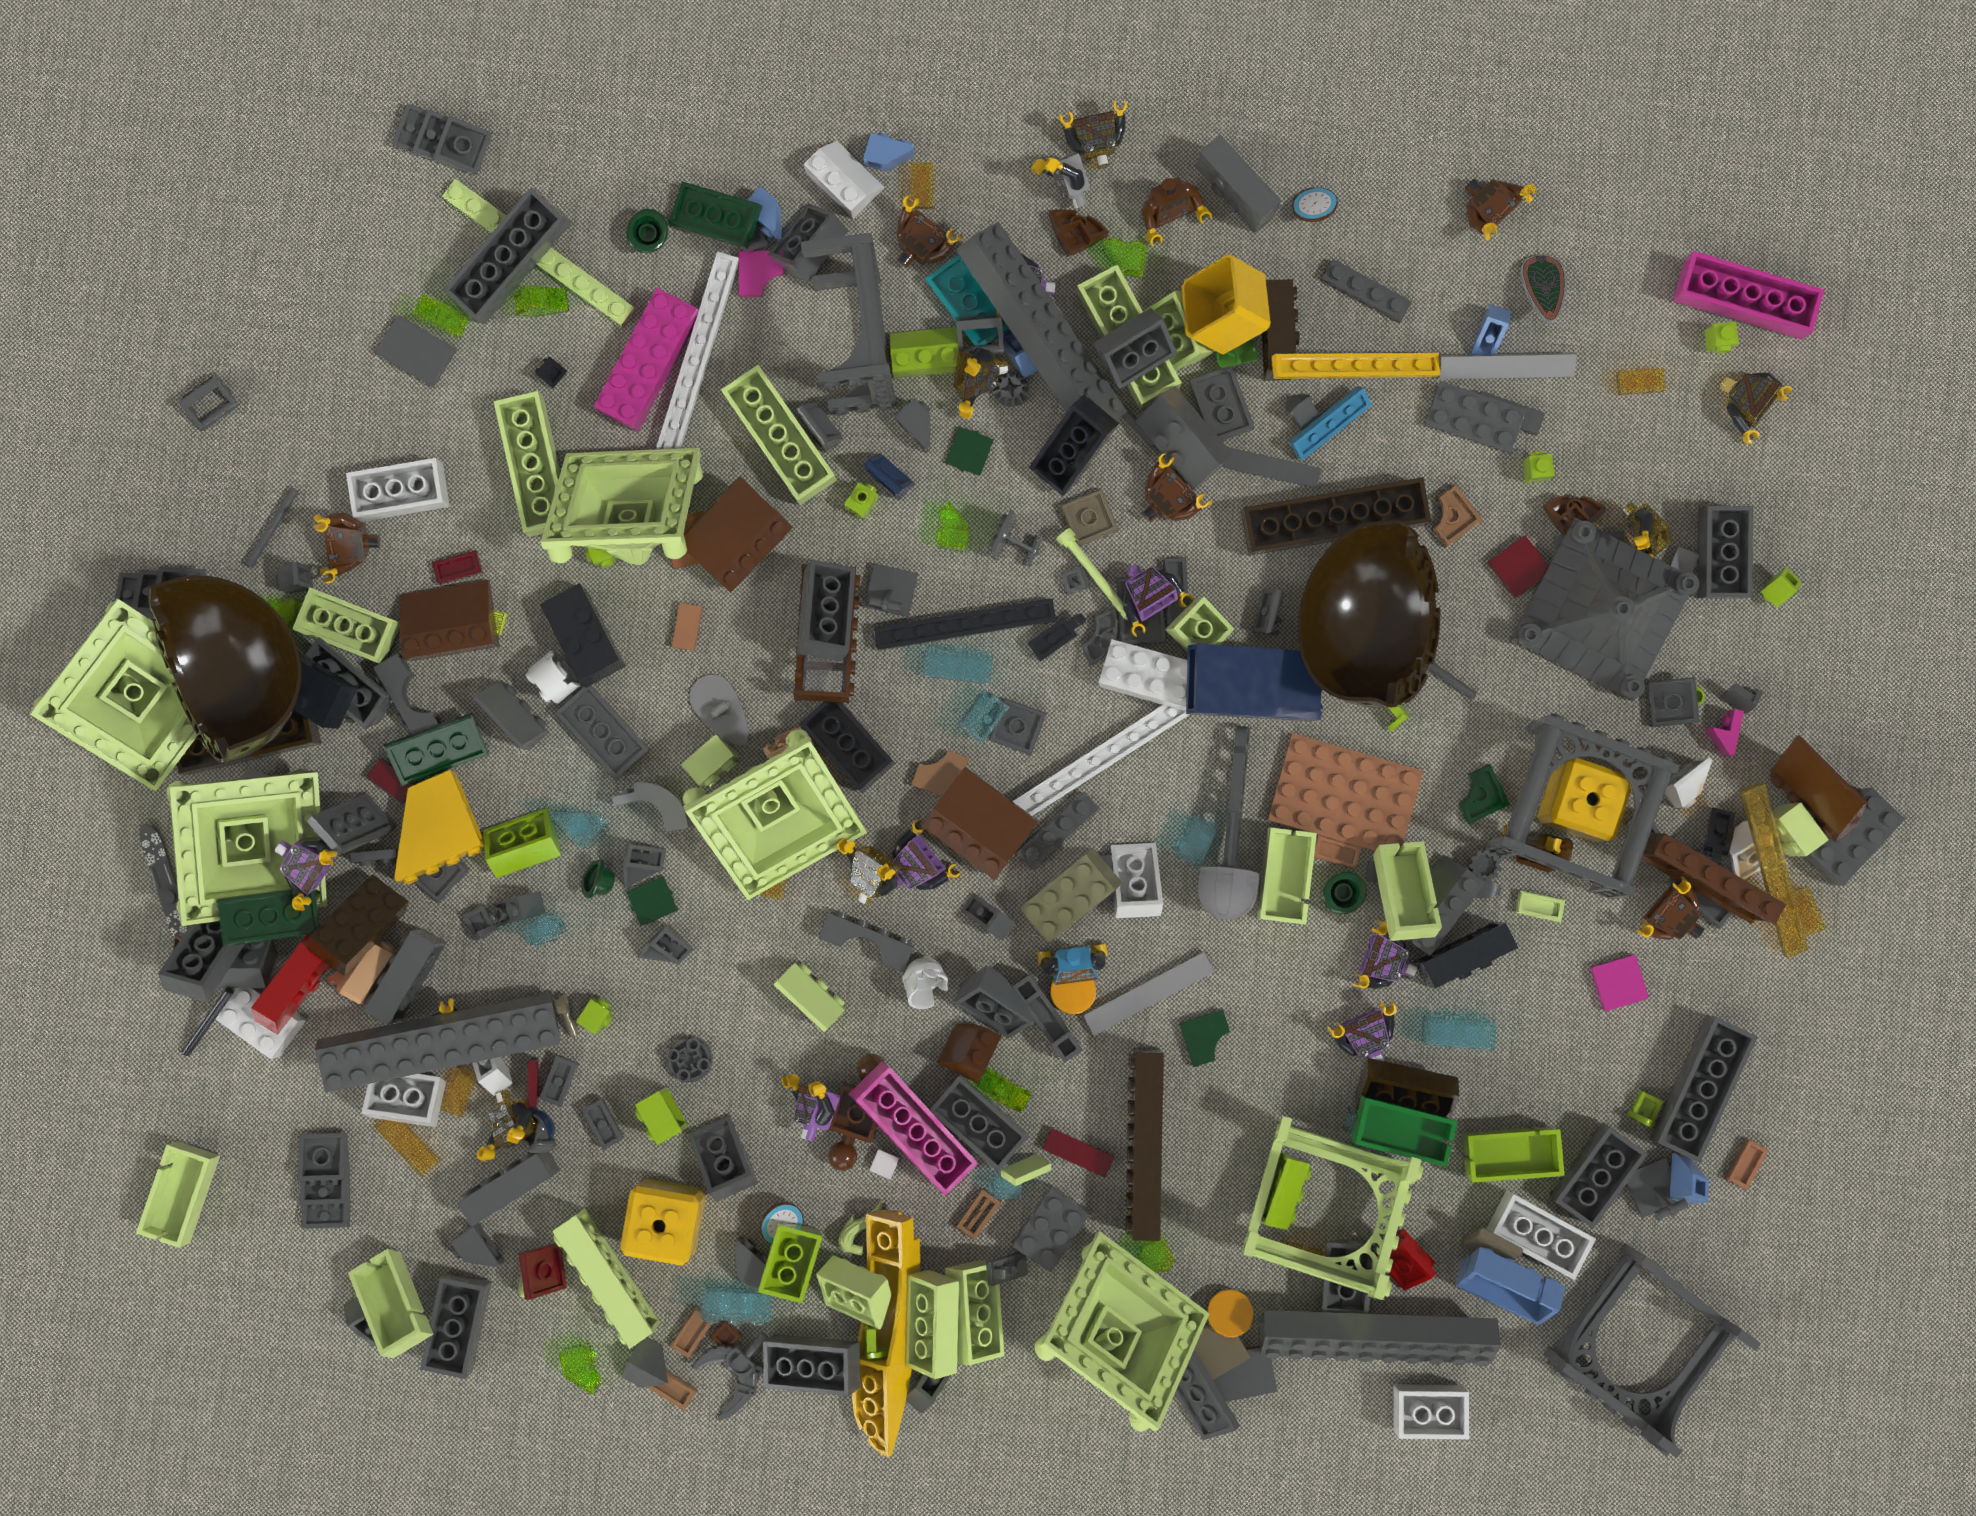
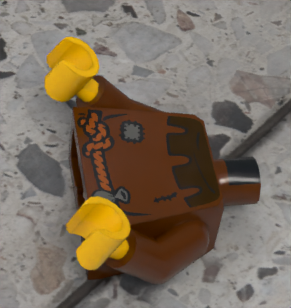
[1142,177,1212,246]
[1465,178,1537,241]
[896,194,963,268]
[1142,452,1212,522]
[313,512,381,584]
[1502,823,1573,873]
[1636,876,1704,940]

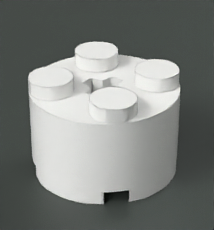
[525,651,580,703]

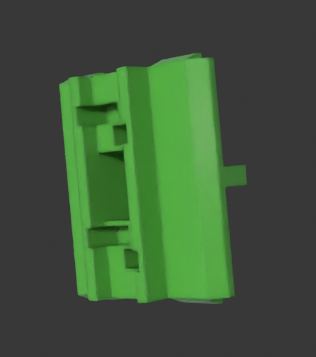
[1215,339,1259,368]

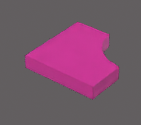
[739,250,784,297]

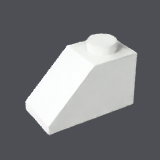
[472,1057,513,1096]

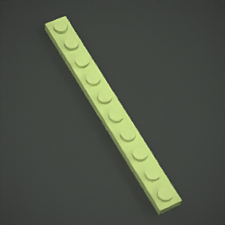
[442,179,636,327]

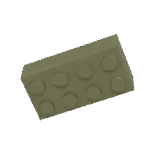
[1020,848,1122,943]

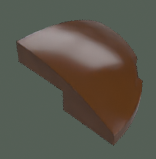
[1049,209,1109,257]
[1543,495,1607,535]

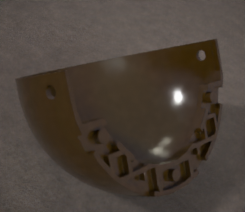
[1298,520,1441,708]
[149,575,301,763]

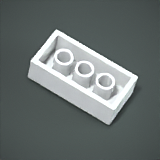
[346,458,450,522]
[1099,639,1187,711]
[1486,1190,1596,1280]

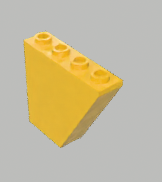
[394,770,484,885]

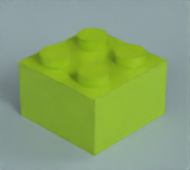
[635,1086,689,1145]

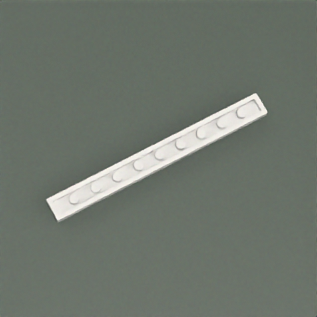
[656,252,739,450]
[1012,705,1190,816]

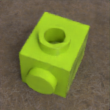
[1704,321,1739,354]
[1522,451,1555,483]
[844,482,879,520]
[585,547,619,569]
[1760,567,1802,608]
[576,997,614,1035]

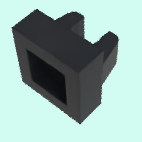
[535,356,567,389]

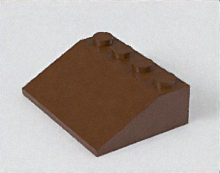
[684,476,793,593]
[400,580,500,661]
[1770,735,1867,842]
[921,767,1038,880]

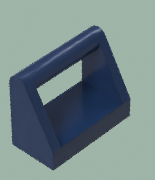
[864,453,914,501]

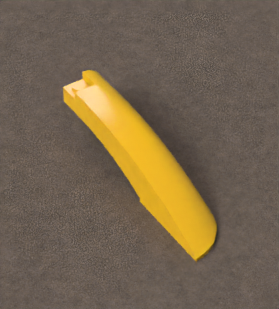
[852,1210,920,1457]

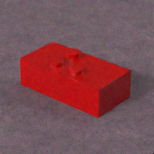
[251,934,330,1035]

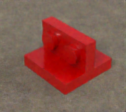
[1375,1228,1436,1291]

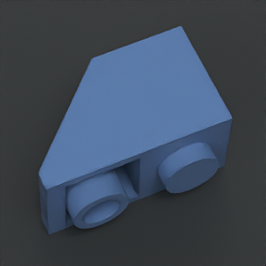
[863,133,915,172]
[748,186,782,242]
[1670,1153,1709,1205]

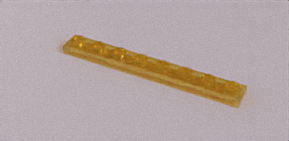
[1740,782,1808,958]

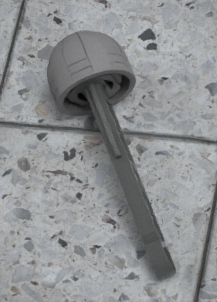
[1198,726,1259,920]

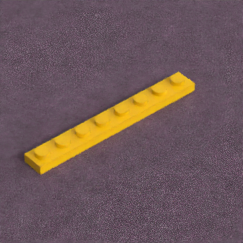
[1272,353,1441,379]

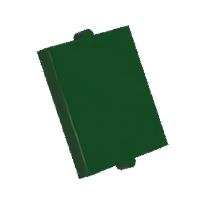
[945,427,994,476]
[627,876,678,926]

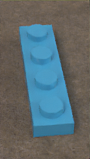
[1289,386,1372,461]

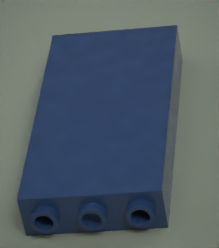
[1186,643,1323,721]

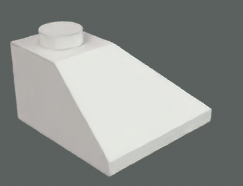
[1664,757,1712,809]
[1729,816,1776,879]

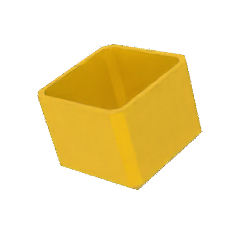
[1181,254,1271,355]
[1537,758,1632,842]
[620,1178,706,1266]

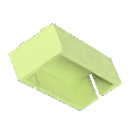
[1257,828,1317,925]
[1373,841,1442,941]
[136,1141,220,1248]
[348,1249,433,1358]

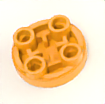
[1050,979,1096,1014]
[1207,1289,1254,1338]

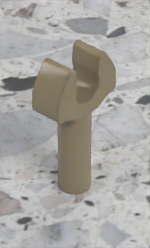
[555,994,578,1037]

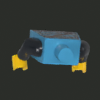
[1037,942,1108,985]

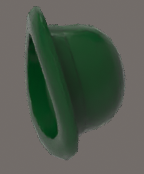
[626,208,668,254]
[581,859,615,899]
[1323,872,1367,915]

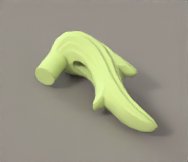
[838,1200,883,1255]

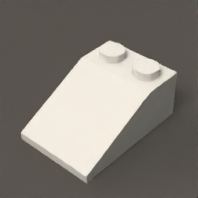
[1110,843,1163,918]

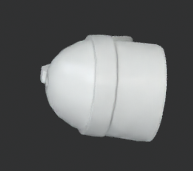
[903,956,948,1009]

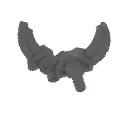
[691,1332,769,1421]

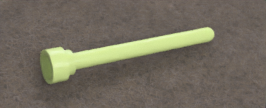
[1056,528,1128,619]

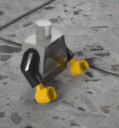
[1031,153,1090,209]

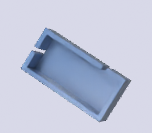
[1455,1247,1565,1325]

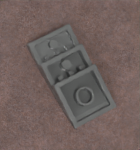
[392,103,492,175]
[115,567,206,618]
[297,1133,351,1229]

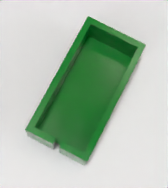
[1350,1095,1458,1167]

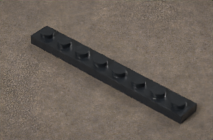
[874,598,1056,651]

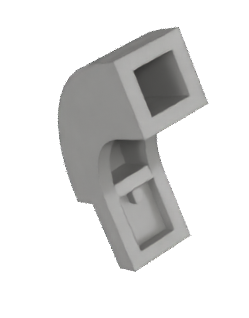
[612,782,692,832]

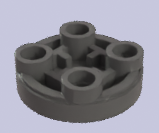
[666,1036,713,1083]

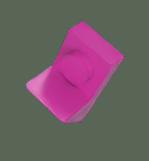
[1705,709,1744,757]

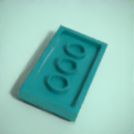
[925,254,1010,346]

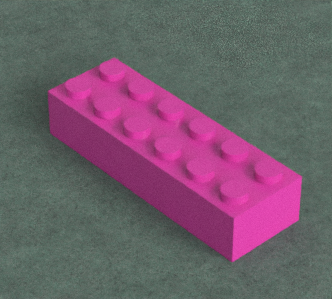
[1672,251,1825,340]
[593,288,699,433]
[849,1061,978,1196]

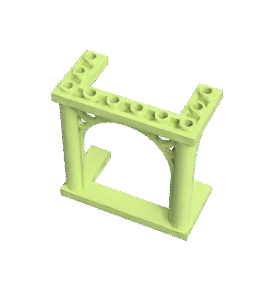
[1240,1116,1424,1300]

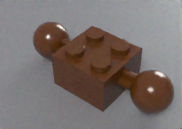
[828,1053,886,1171]

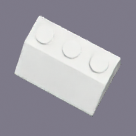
[804,141,884,219]

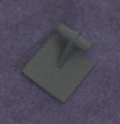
[989,509,1043,567]
[864,563,918,617]
[1627,1157,1689,1221]

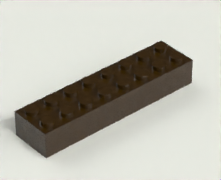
[1241,477,1432,556]
[1125,1048,1164,1241]

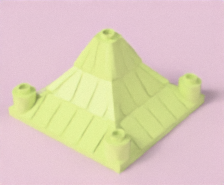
[541,448,703,565]
[30,598,198,792]
[683,729,867,900]
[166,768,327,926]
[1035,1232,1210,1432]

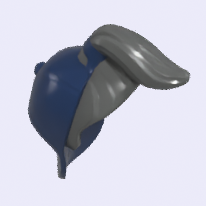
[515,1107,556,1153]

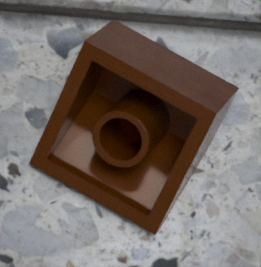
[937,1024,1001,1084]

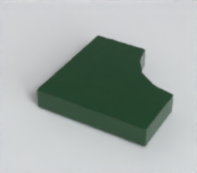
[1458,764,1510,824]
[1179,1009,1230,1067]

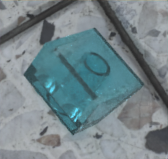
[550,811,610,849]

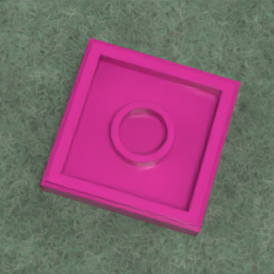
[1590,954,1649,1012]

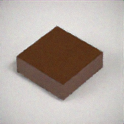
[709,1319,742,1346]

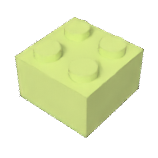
[1165,597,1234,653]
[681,735,740,787]
[1762,802,1829,856]

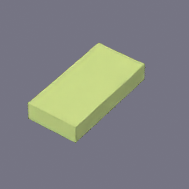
[1514,890,1565,922]
[1001,1154,1051,1186]

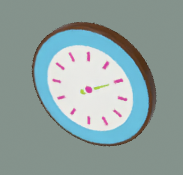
[1292,188,1338,222]
[759,1202,804,1245]

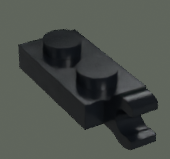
[1027,613,1086,662]
[1704,807,1736,864]

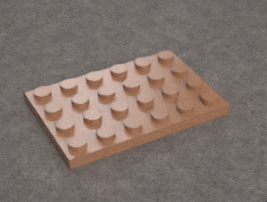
[1267,733,1424,856]

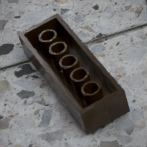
[177,710,322,775]

